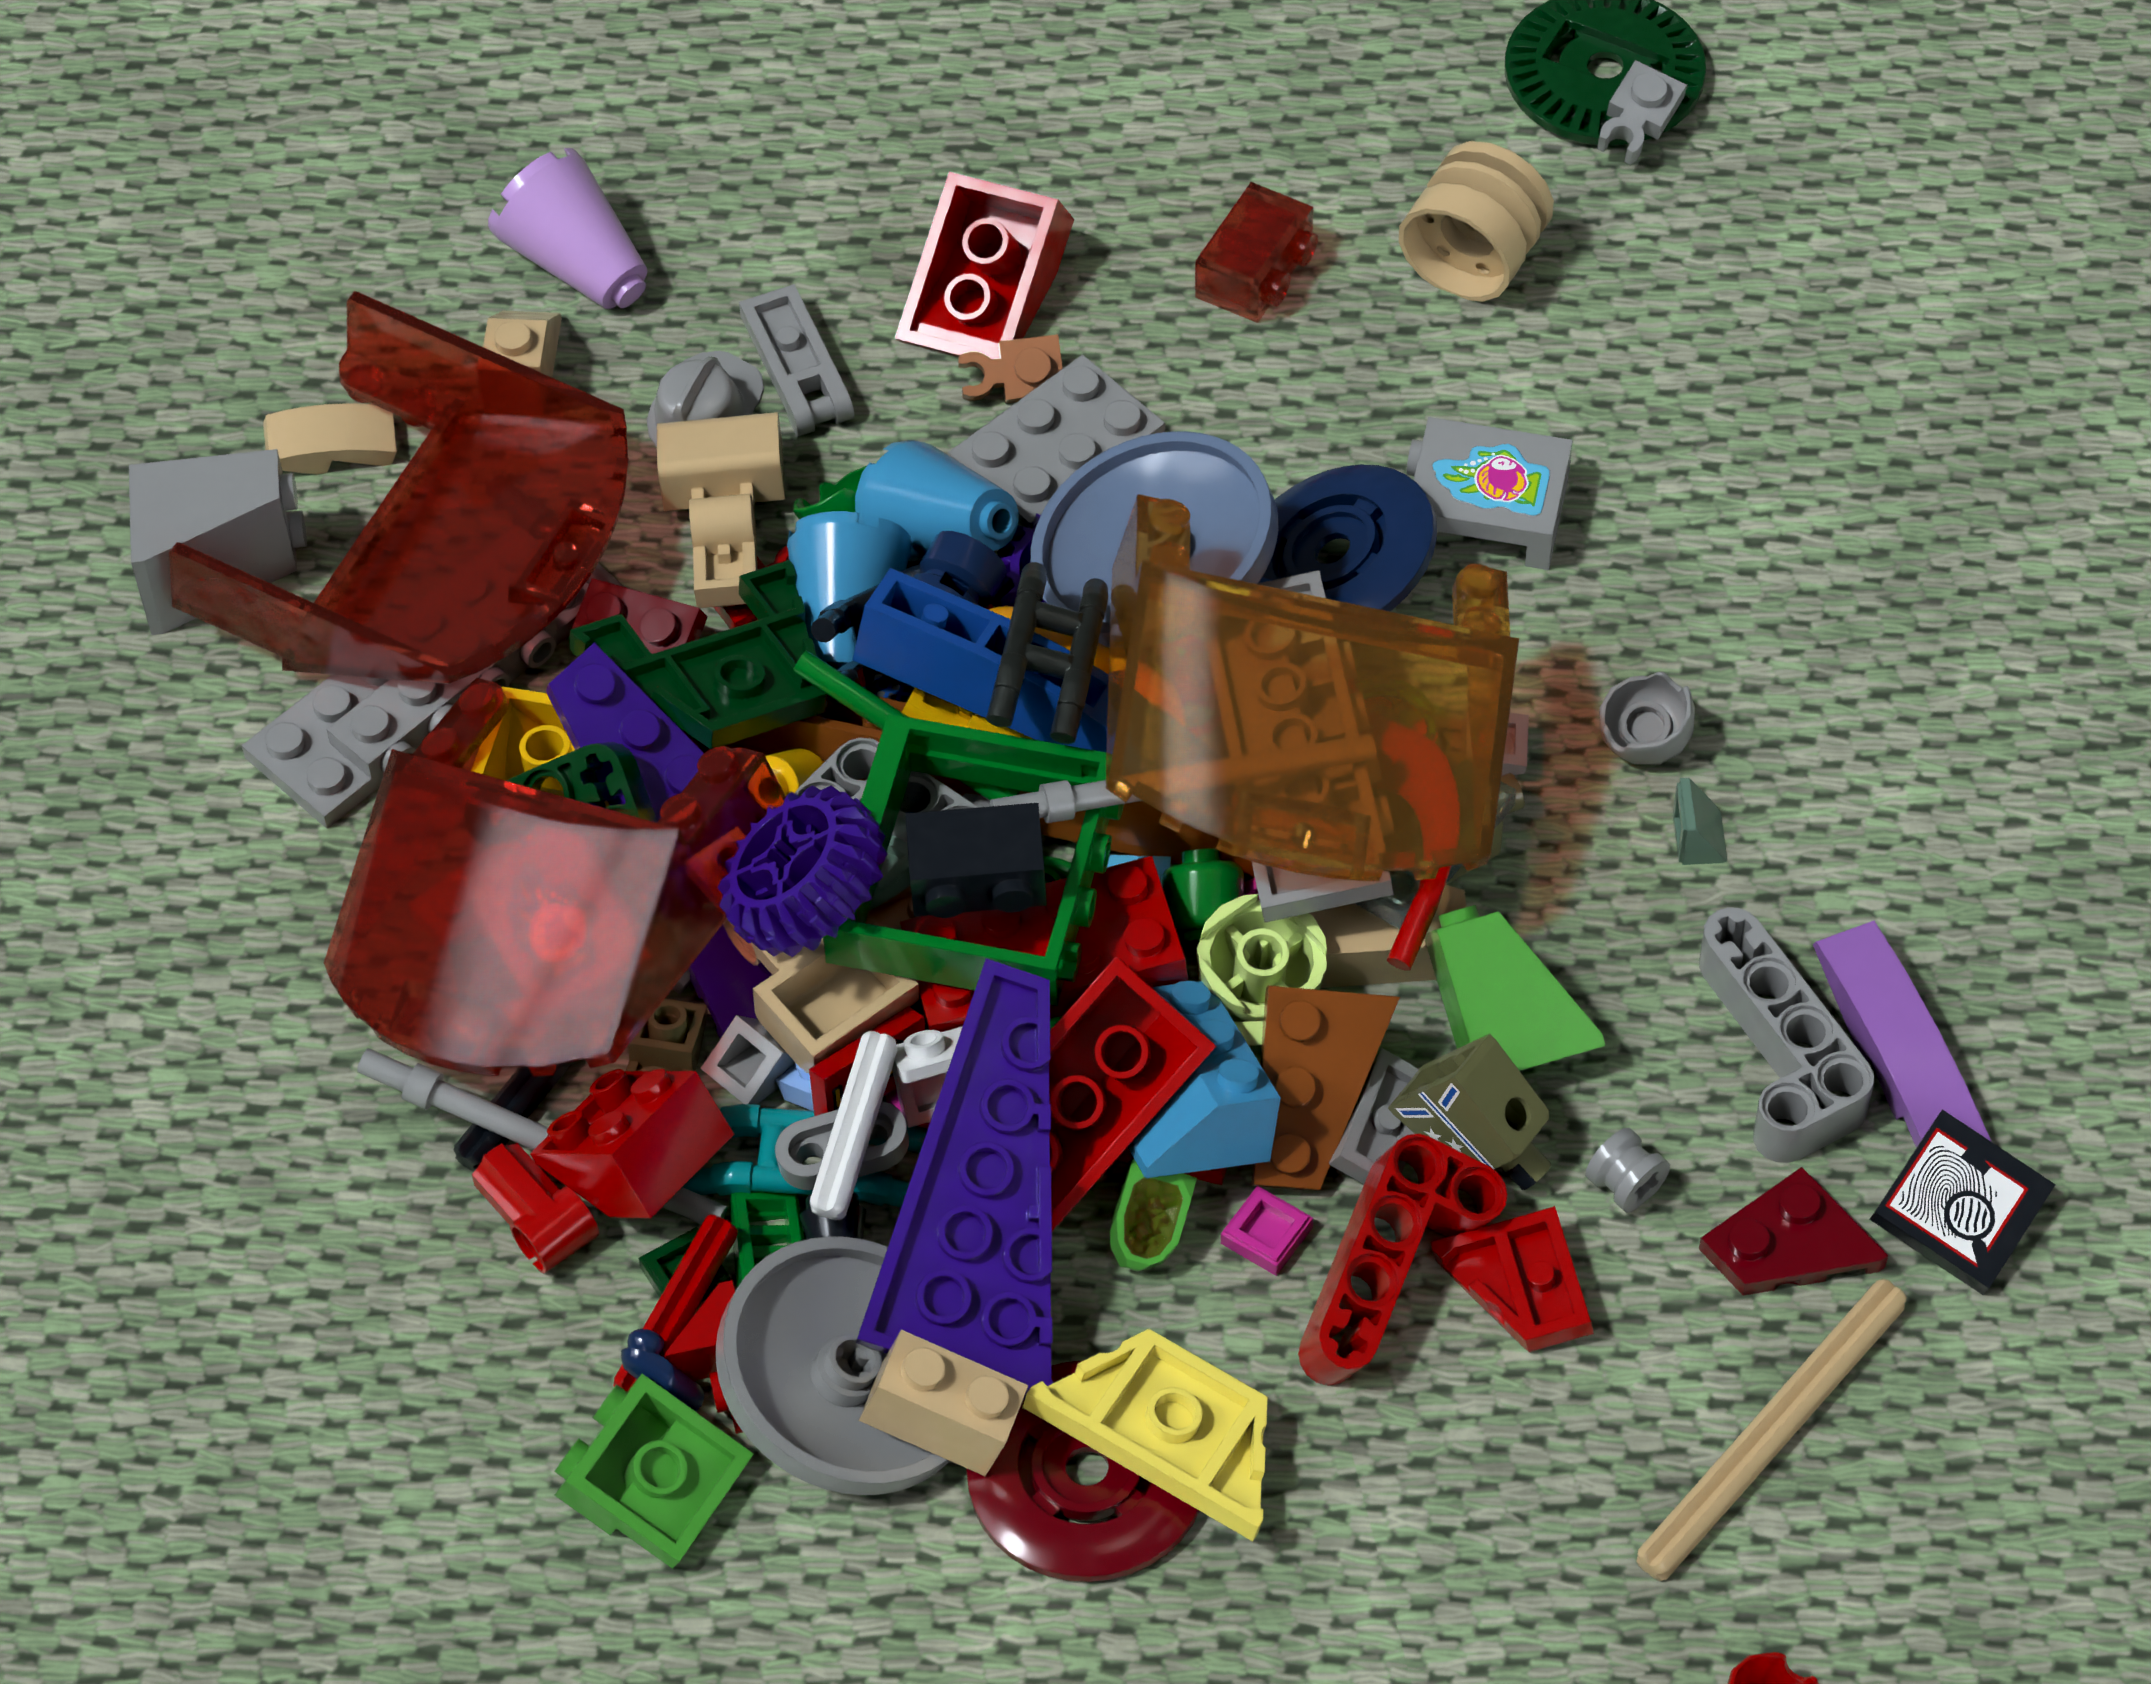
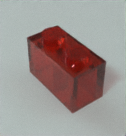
[1195,182,1318,323]

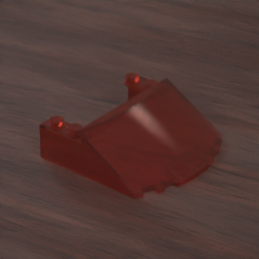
[169,291,629,684]
[324,677,786,1076]

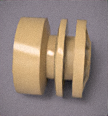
[1399,141,1554,302]

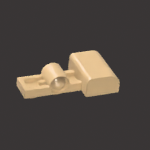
[657,412,785,608]
[680,825,919,1074]

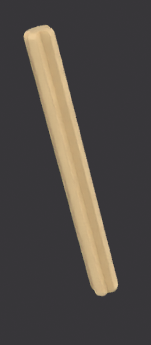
[1636,1279,1907,1581]

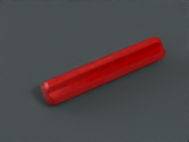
[613,1214,738,1391]

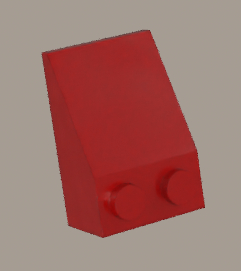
[895,171,1074,359]

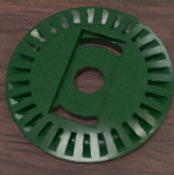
[1505,0,1706,145]

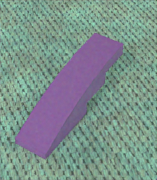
[1813,920,1992,1147]

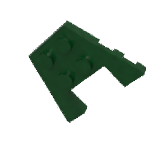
[570,560,826,750]

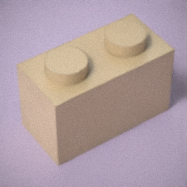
[859,1329,1028,1476]

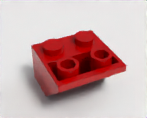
[530,1069,734,1218]

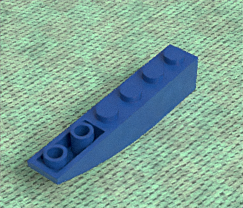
[852,568,1224,812]

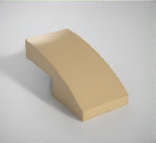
[263,403,397,475]

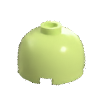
[1196,894,1327,1022]

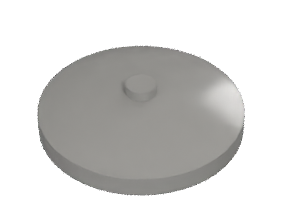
[716,1237,949,1495]

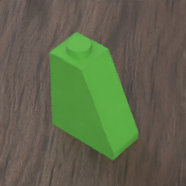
[1424,905,1606,1071]

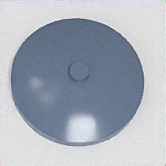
[1031,431,1278,649]

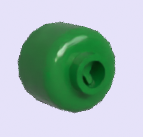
[1161,848,1245,944]

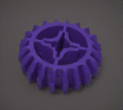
[717,785,888,957]

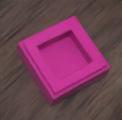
[1220,1185,1313,1276]

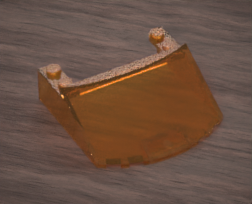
[1105,494,1519,881]

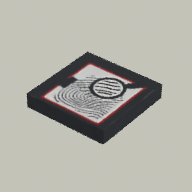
[1869,1109,2056,1295]

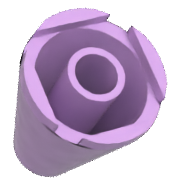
[488,148,647,309]

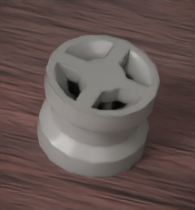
[1585,1128,1670,1213]

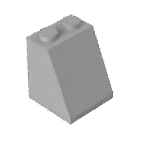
[129,449,307,635]

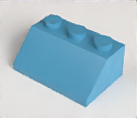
[1128,981,1281,1178]

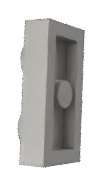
[1329,1048,1419,1184]

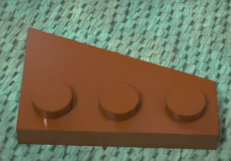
[1251,986,1400,1191]

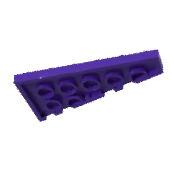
[546,642,772,1039]
[856,958,1053,1400]

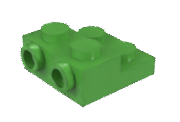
[554,1373,754,1569]

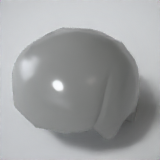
[1599,672,1695,765]

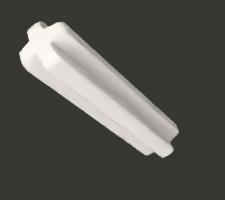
[810,1031,897,1220]

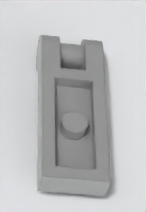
[739,284,854,437]

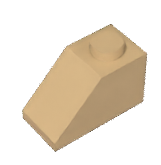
[480,311,562,411]

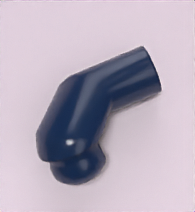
[621,1329,705,1412]

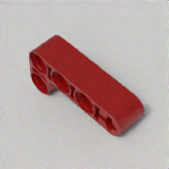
[1298,1133,1508,1386]

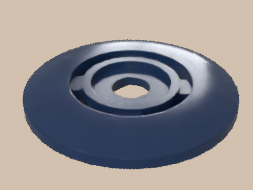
[1262,464,1437,638]

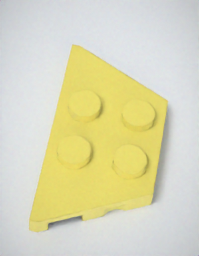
[1023,1329,1268,1542]

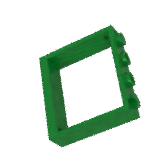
[823,714,1124,1006]

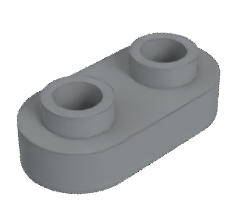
[775,1101,909,1190]

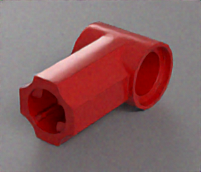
[472,1143,600,1273]

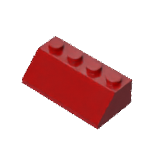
[1049,957,1217,1232]

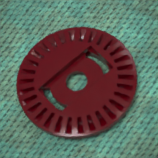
[966,1360,1200,1582]

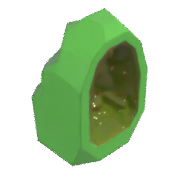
[1110,1159,1197,1272]

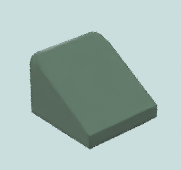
[1672,778,1727,865]

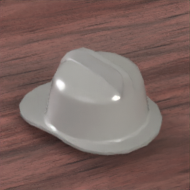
[646,351,764,447]

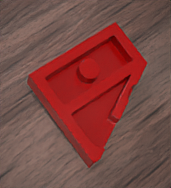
[1431,1206,1594,1352]

